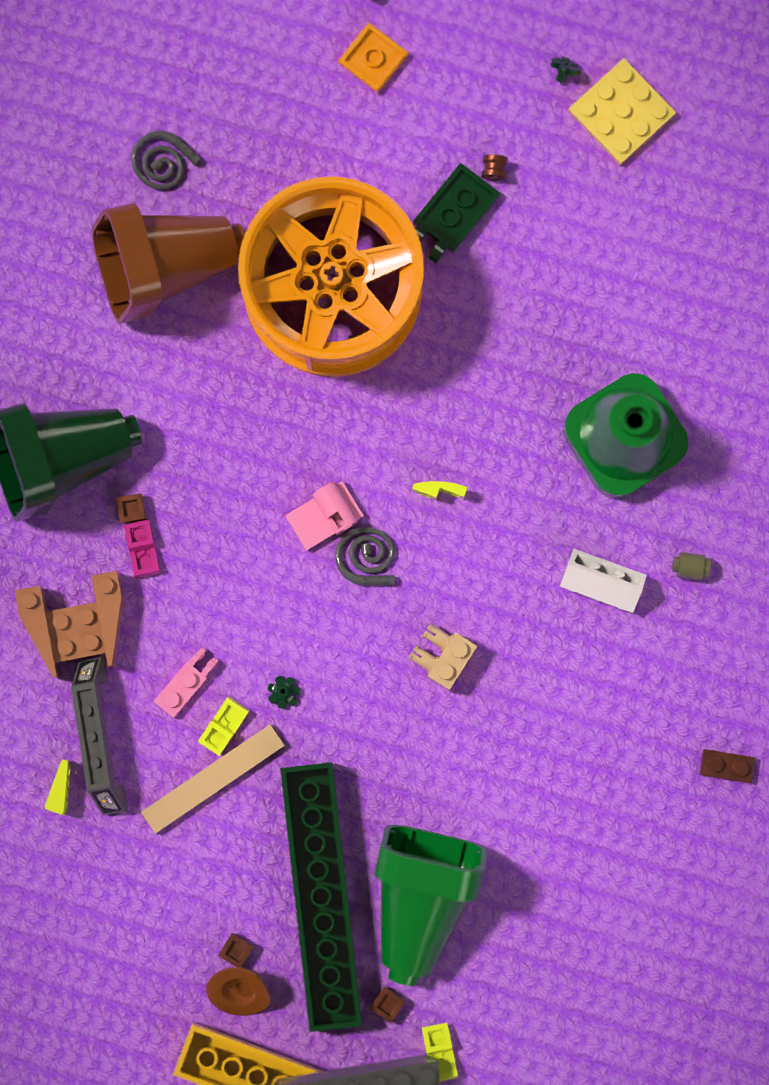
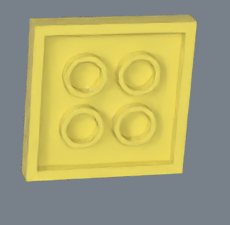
[568,58,676,165]

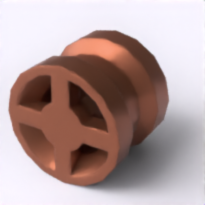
[482,154,508,181]

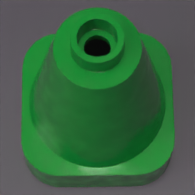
[563,373,689,499]
[374,825,487,986]

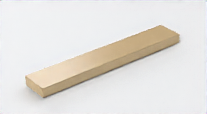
[141,724,285,834]

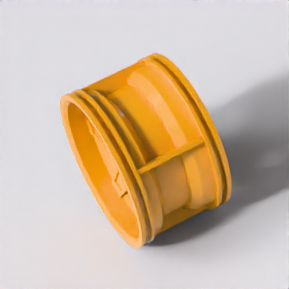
[238,177,424,377]

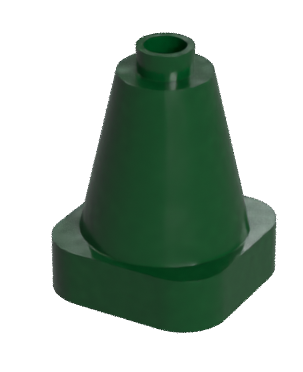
[0,403,142,522]

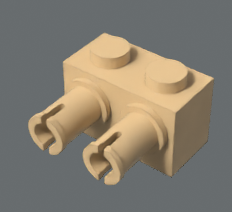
[408,623,477,691]

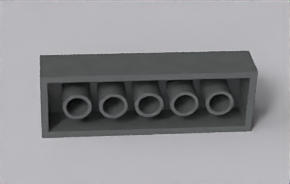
[277,1054,440,1085]

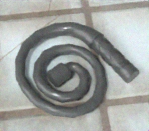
[131,130,202,190]
[335,527,395,586]

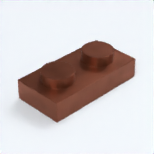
[699,749,755,783]

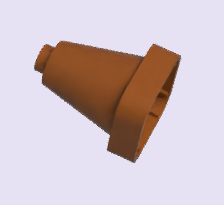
[92,203,245,324]

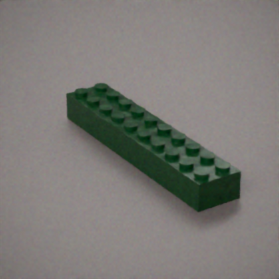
[280,762,362,1032]

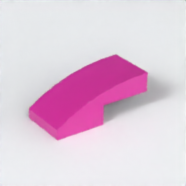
[124,519,161,579]

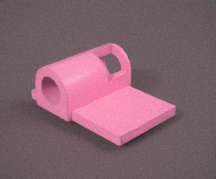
[285,481,364,551]

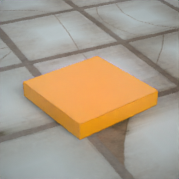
[338,23,409,94]

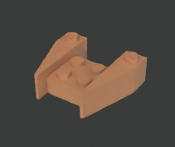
[14,571,124,678]

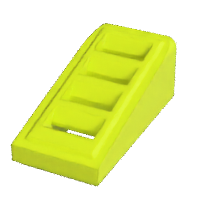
[44,759,71,815]

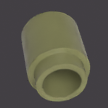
[672,552,711,580]

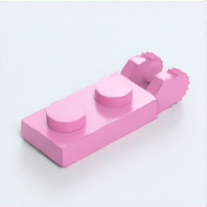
[154,647,219,718]

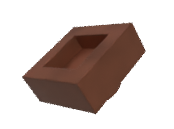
[116,493,146,524]
[218,933,254,968]
[369,986,406,1023]

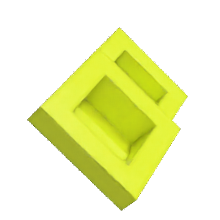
[412,481,468,500]
[198,696,250,756]
[422,1023,458,1082]

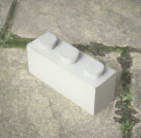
[560,548,647,613]

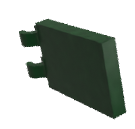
[413,163,500,264]

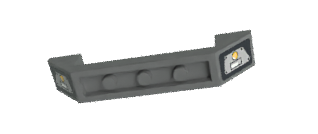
[71,657,128,815]

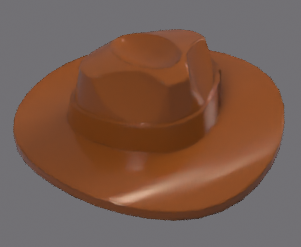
[206,967,271,1015]

